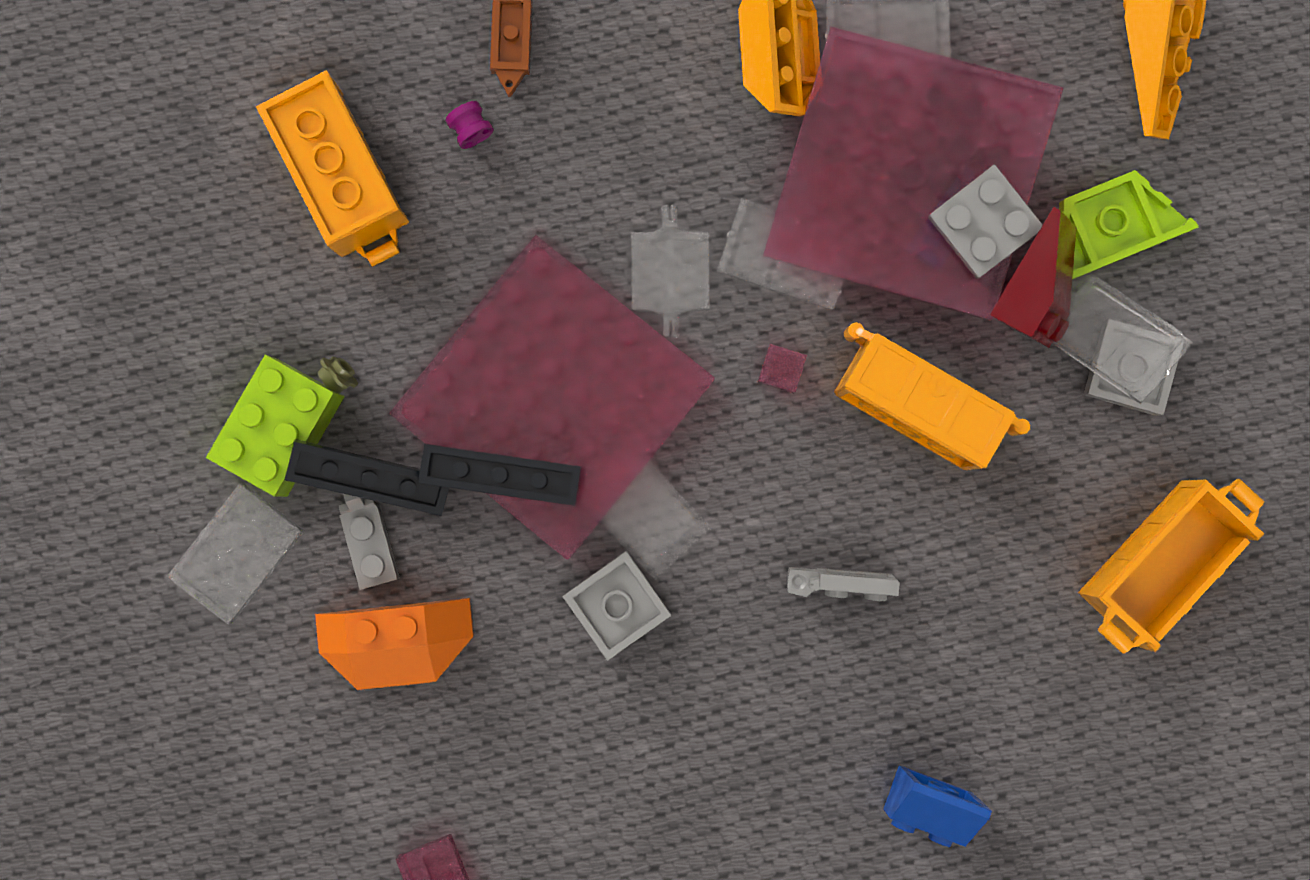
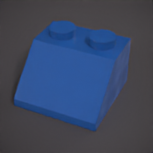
[883,765,992,847]

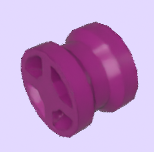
[445,101,494,149]

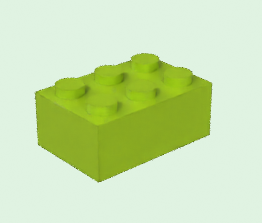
[206,354,345,497]

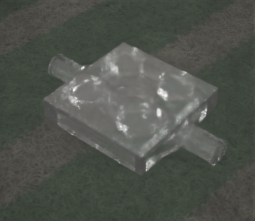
[631,205,710,338]

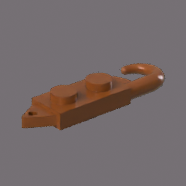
[490,0,533,97]

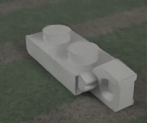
[339,494,400,590]
[787,567,900,601]

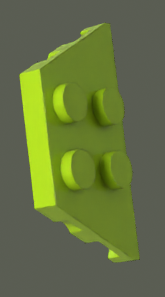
[1059,170,1198,280]

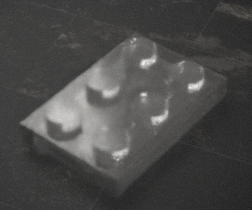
[167,484,304,624]

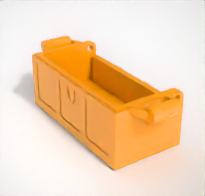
[256,70,409,267]
[834,322,1030,470]
[1078,479,1264,654]

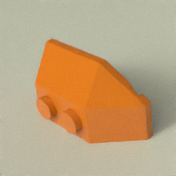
[315,598,474,690]

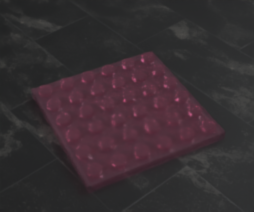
[763,27,1064,321]
[389,235,715,560]

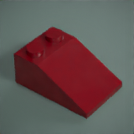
[990,207,1076,348]

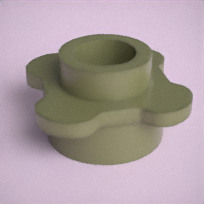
[318,356,358,393]

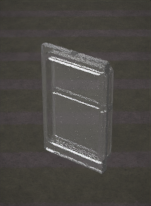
[825,0,952,76]
[717,198,858,311]
[1052,274,1193,404]
[578,437,711,580]

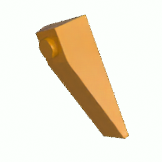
[1123,0,1207,140]

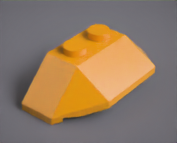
[738,0,822,117]

